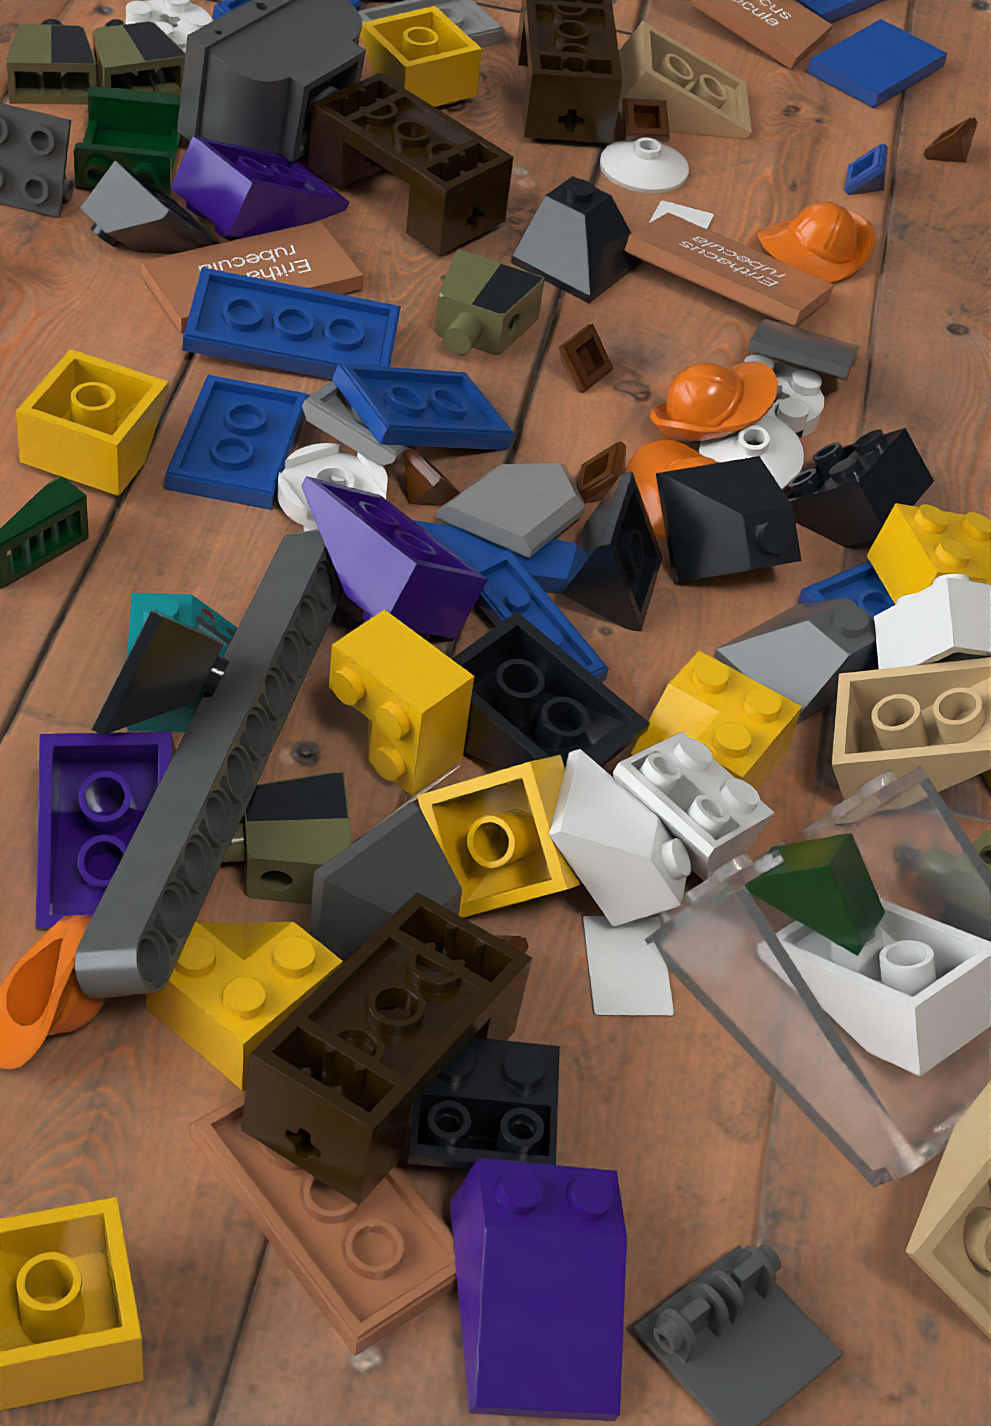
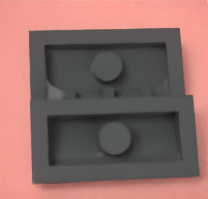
[748,318,860,381]

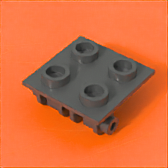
[0,103,74,218]
[632,1244,843,1426]

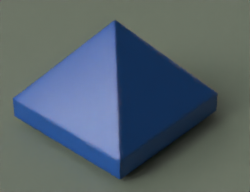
[844,143,888,195]

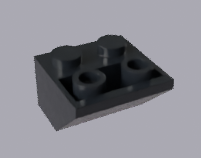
[785,428,934,548]
[408,1037,560,1170]

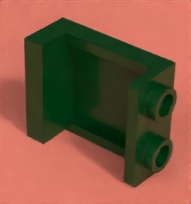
[73,86,183,197]

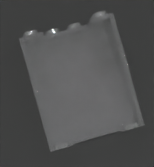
[644,766,991,1187]

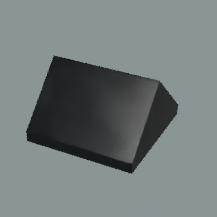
[562,472,663,631]

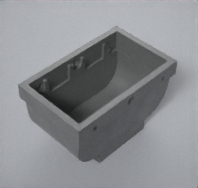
[177,0,366,162]

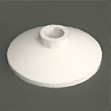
[600,138,689,194]
[699,415,804,491]

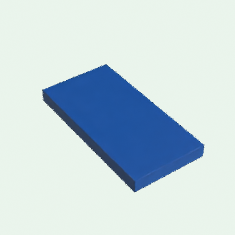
[182,267,401,379]

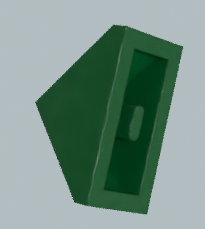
[743,833,885,956]

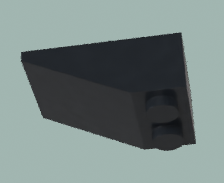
[452,612,650,769]

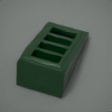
[0,476,89,589]

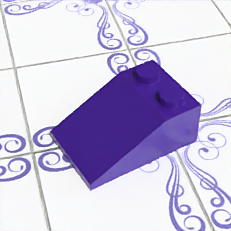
[171,136,350,241]
[301,476,488,639]
[36,732,176,930]
[450,1158,627,1421]

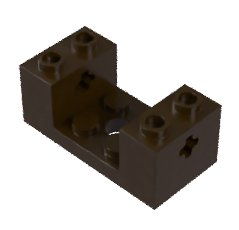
[517,0,623,145]
[308,73,514,256]
[241,892,533,1205]

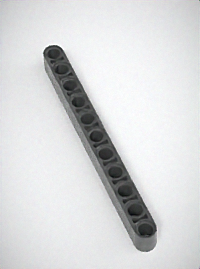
[75,529,344,999]

